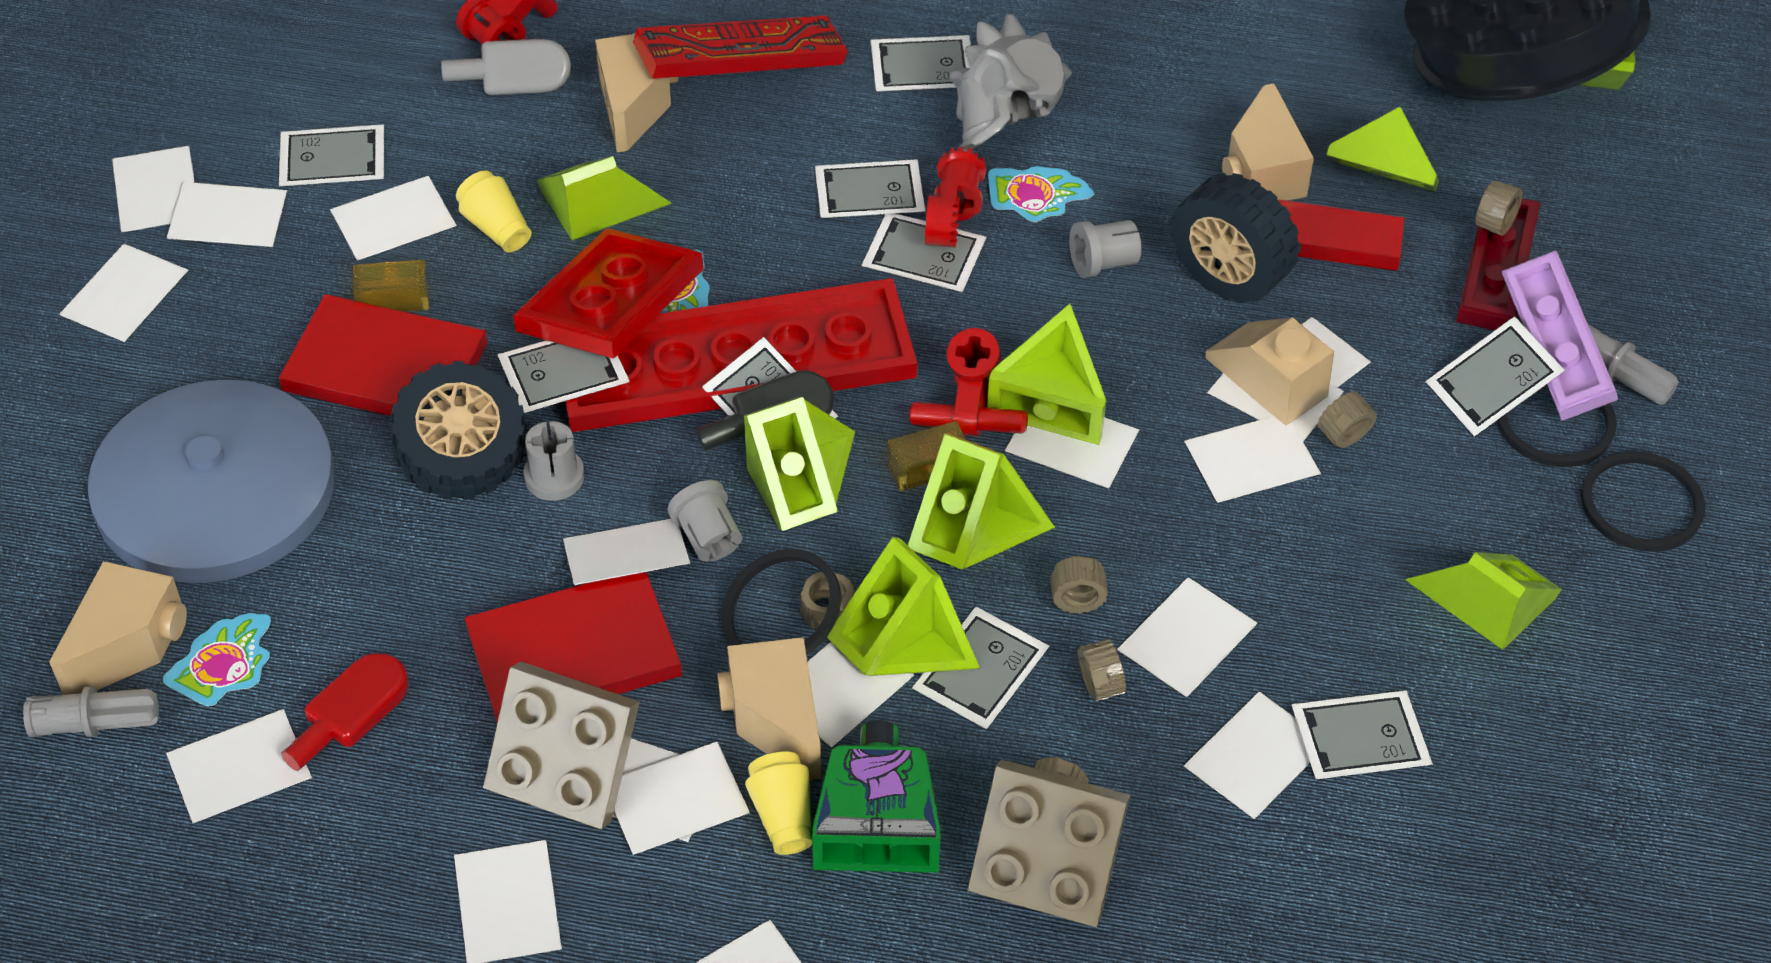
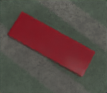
[1456,198,1541,331]

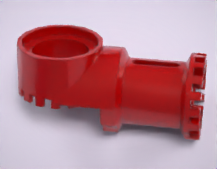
[925,147,987,248]

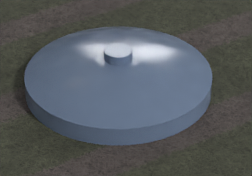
[88,380,335,583]

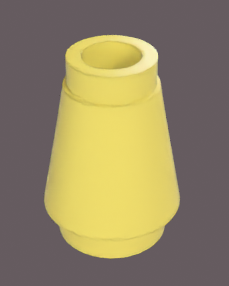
[456,171,532,253]
[745,751,813,855]

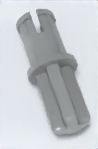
[1587,323,1679,405]
[23,686,159,737]

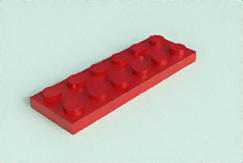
[565,278,917,432]

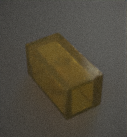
[353,259,429,312]
[887,421,966,491]

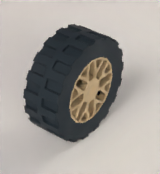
[1170,173,1301,303]
[391,361,525,500]

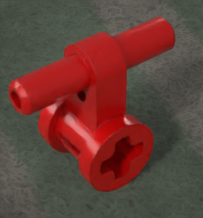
[456,0,558,45]
[909,328,1028,436]

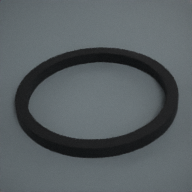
[1497,403,1617,467]
[1581,451,1705,552]
[722,549,841,655]

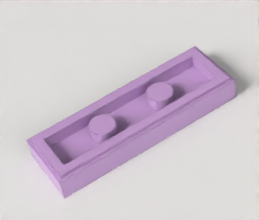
[1501,250,1618,421]

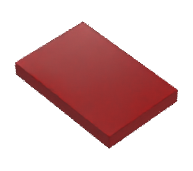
[513,228,704,359]
[279,294,488,416]
[464,572,682,724]

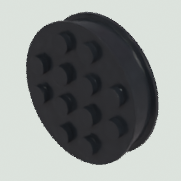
[1404,0,1651,101]

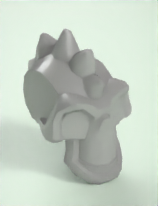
[950,14,1072,151]

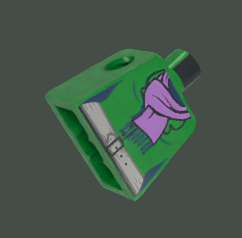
[812,720,940,873]

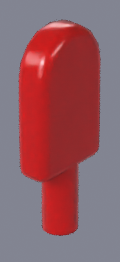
[281,653,409,771]

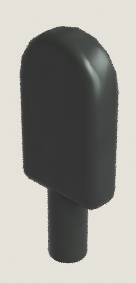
[696,370,834,451]

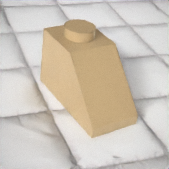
[595,34,678,152]
[1222,83,1314,201]
[1205,317,1334,426]
[49,561,187,695]
[717,637,821,781]

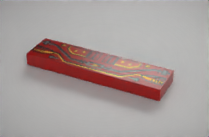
[633,16,848,79]

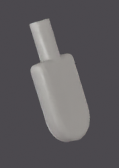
[441,39,571,96]

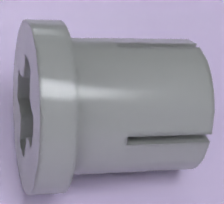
[1069,220,1141,278]
[524,421,584,501]
[667,480,743,562]

